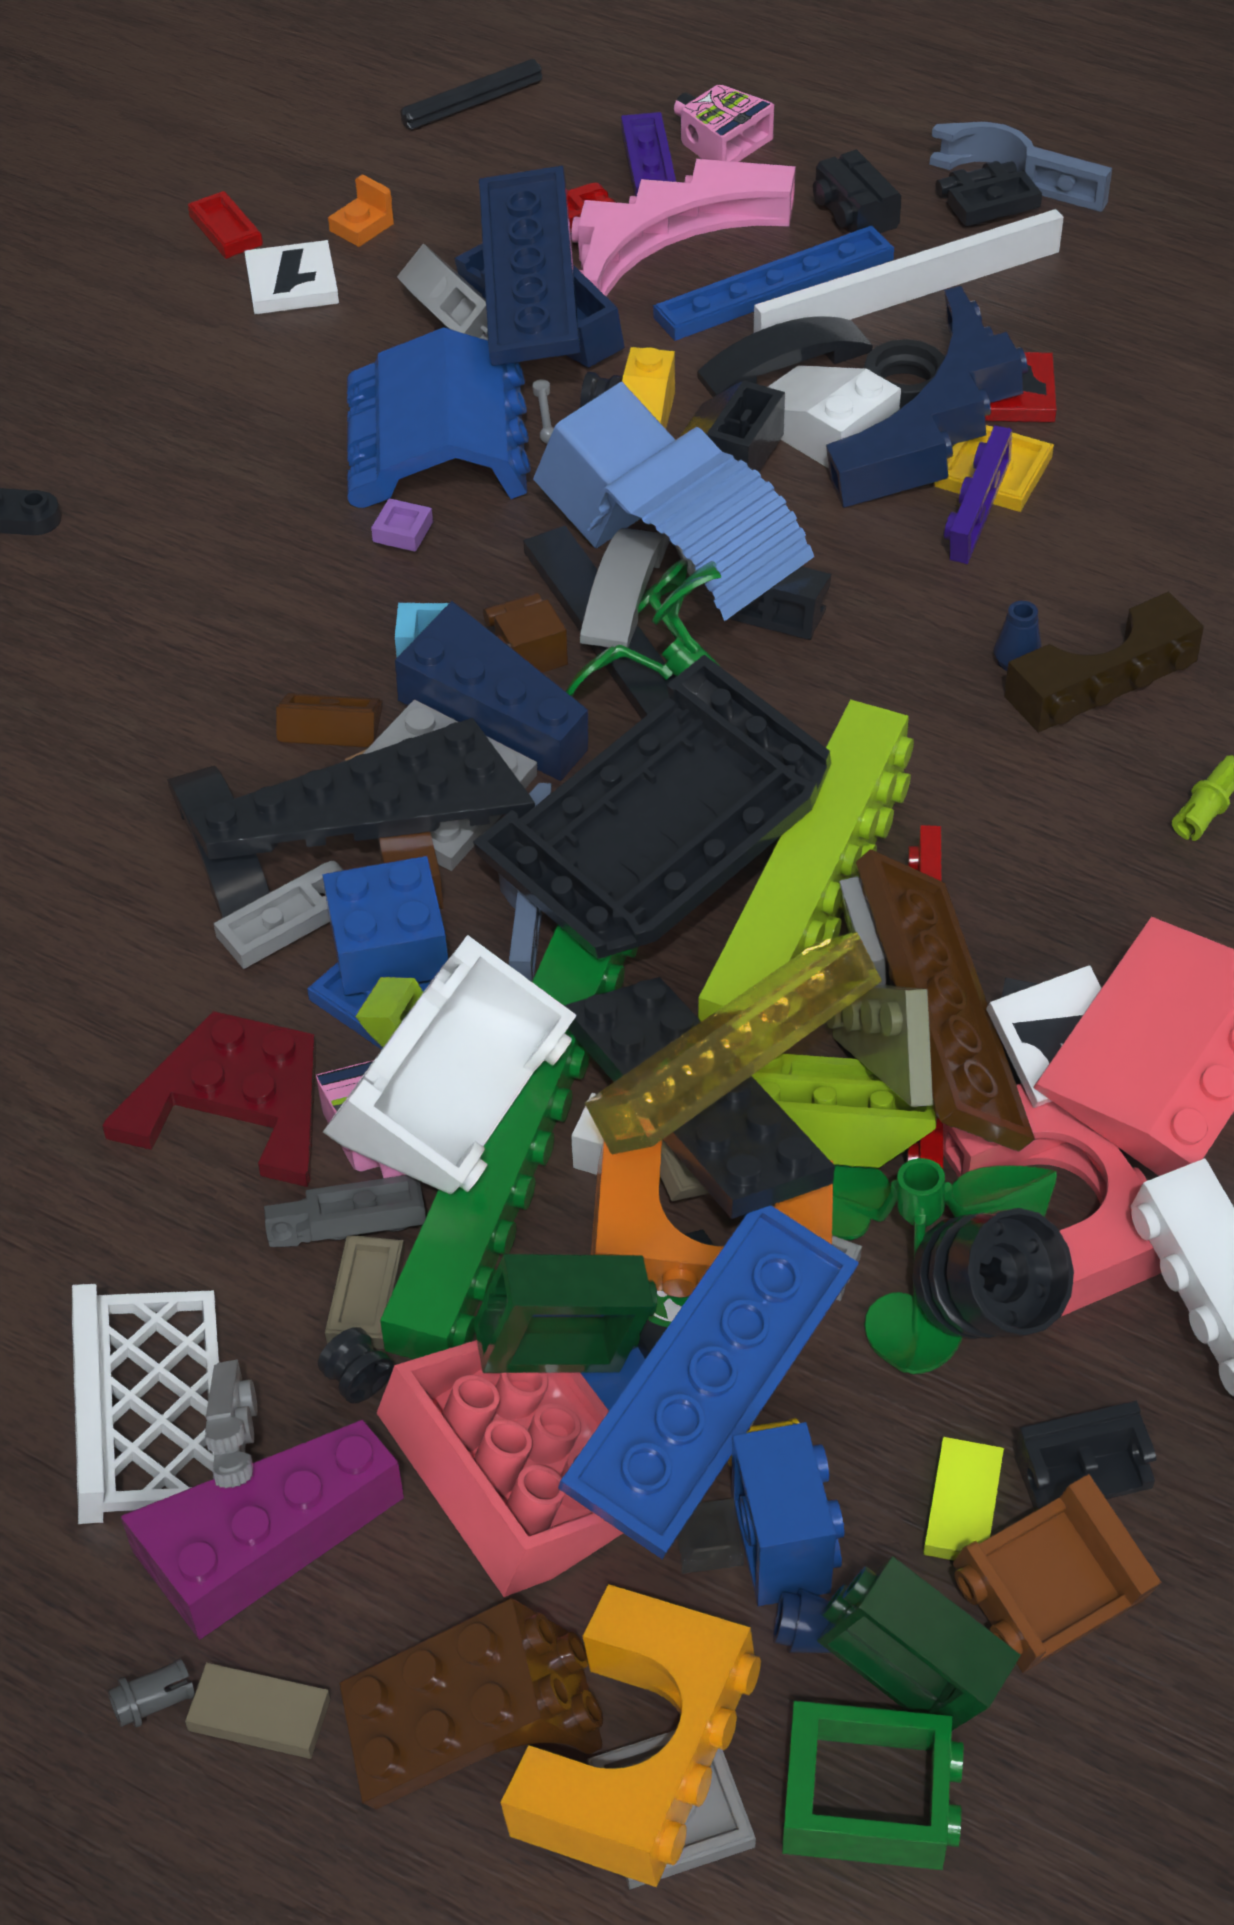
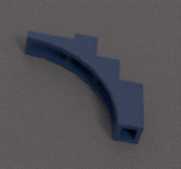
[826,286,1028,508]

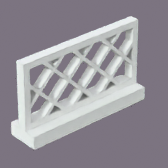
[72,1284,219,1524]

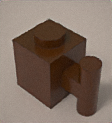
[483,592,568,673]

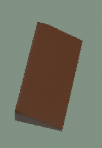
[276,693,383,747]

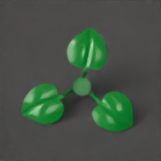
[565,558,721,697]
[832,1158,1057,1374]

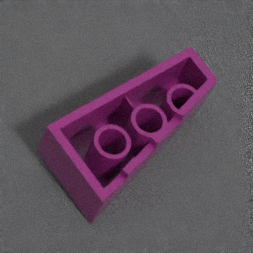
[121,1420,404,1640]

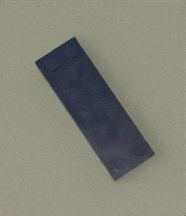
[479,165,581,366]

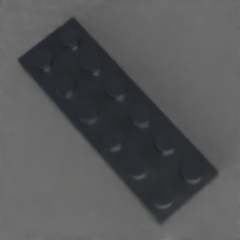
[563,977,835,1219]

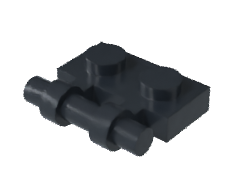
[935,161,1042,226]

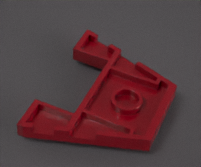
[102,1011,316,1187]

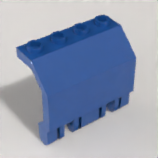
[347,327,531,508]

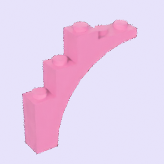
[571,159,795,296]

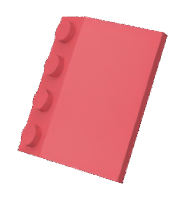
[1033,916,1234,1176]
[377,1340,623,1597]

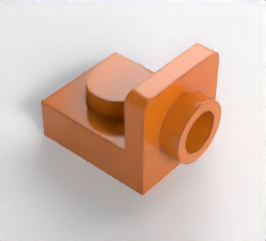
[328,174,394,247]

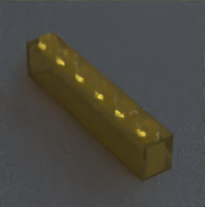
[584,932,882,1155]

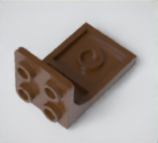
[339,1598,603,1810]

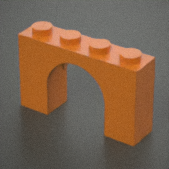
[591,1133,833,1297]

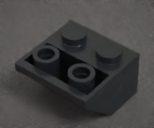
[678,380,785,472]

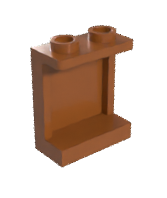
[953,1474,1162,1673]

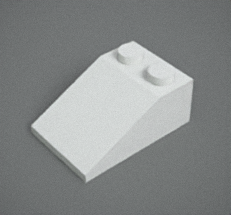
[768,365,901,468]

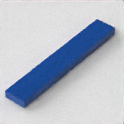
[653,226,894,341]

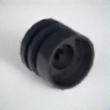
[912,1208,1074,1339]

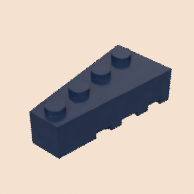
[454,243,625,368]
[395,601,588,781]

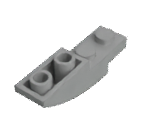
[397,243,488,340]

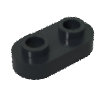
[0,488,61,535]

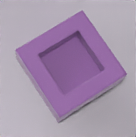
[371,498,433,552]

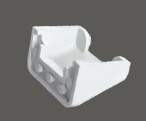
[323,935,576,1195]

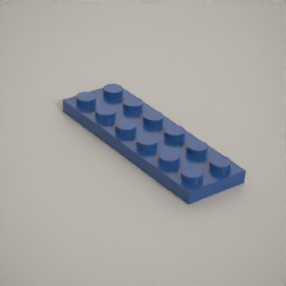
[558,1205,859,1560]

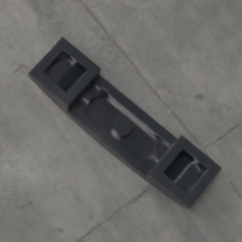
[697,316,873,397]
[167,765,270,918]

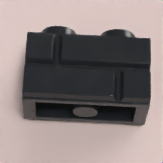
[813,149,902,233]

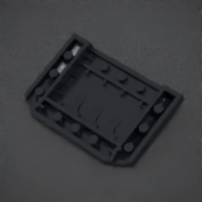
[473,655,832,959]

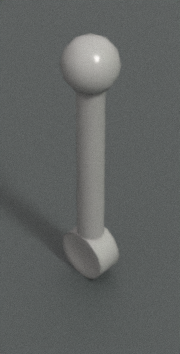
[532,379,554,444]

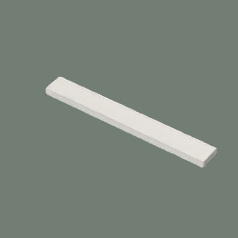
[754,209,1064,333]

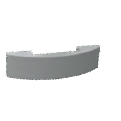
[580,528,669,648]

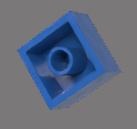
[322,856,448,995]
[731,1422,844,1606]

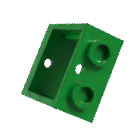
[782,1701,964,1870]

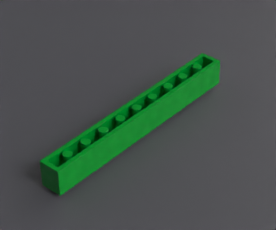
[380,925,638,1359]

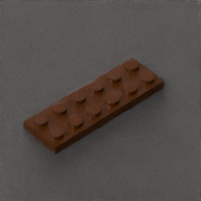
[856,849,1035,1152]

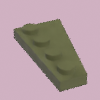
[825,982,933,1107]

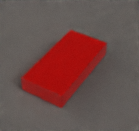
[188,191,263,259]

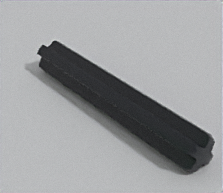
[400,59,542,130]

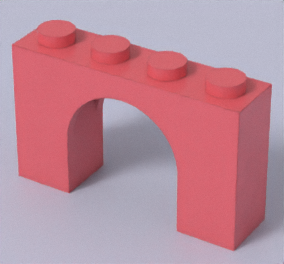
[943,1083,1161,1317]

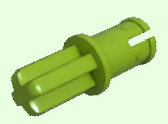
[1172,755,1234,841]

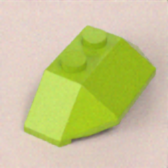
[742,1054,938,1168]

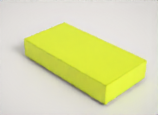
[923,1437,1004,1561]

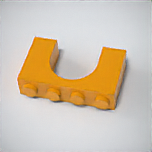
[500,1584,761,1887]

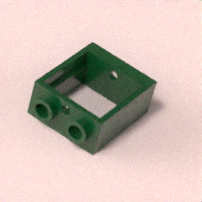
[474,1254,657,1373]
[817,1556,1021,1731]

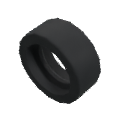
[864,339,945,409]

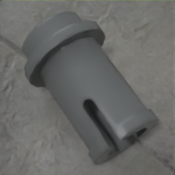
[107,1658,195,1728]

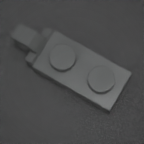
[264,1175,426,1247]

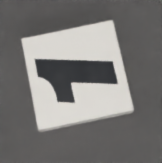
[244,240,339,314]
[986,965,1101,1108]

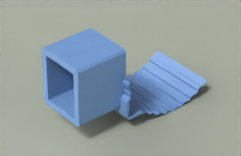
[533,382,814,621]

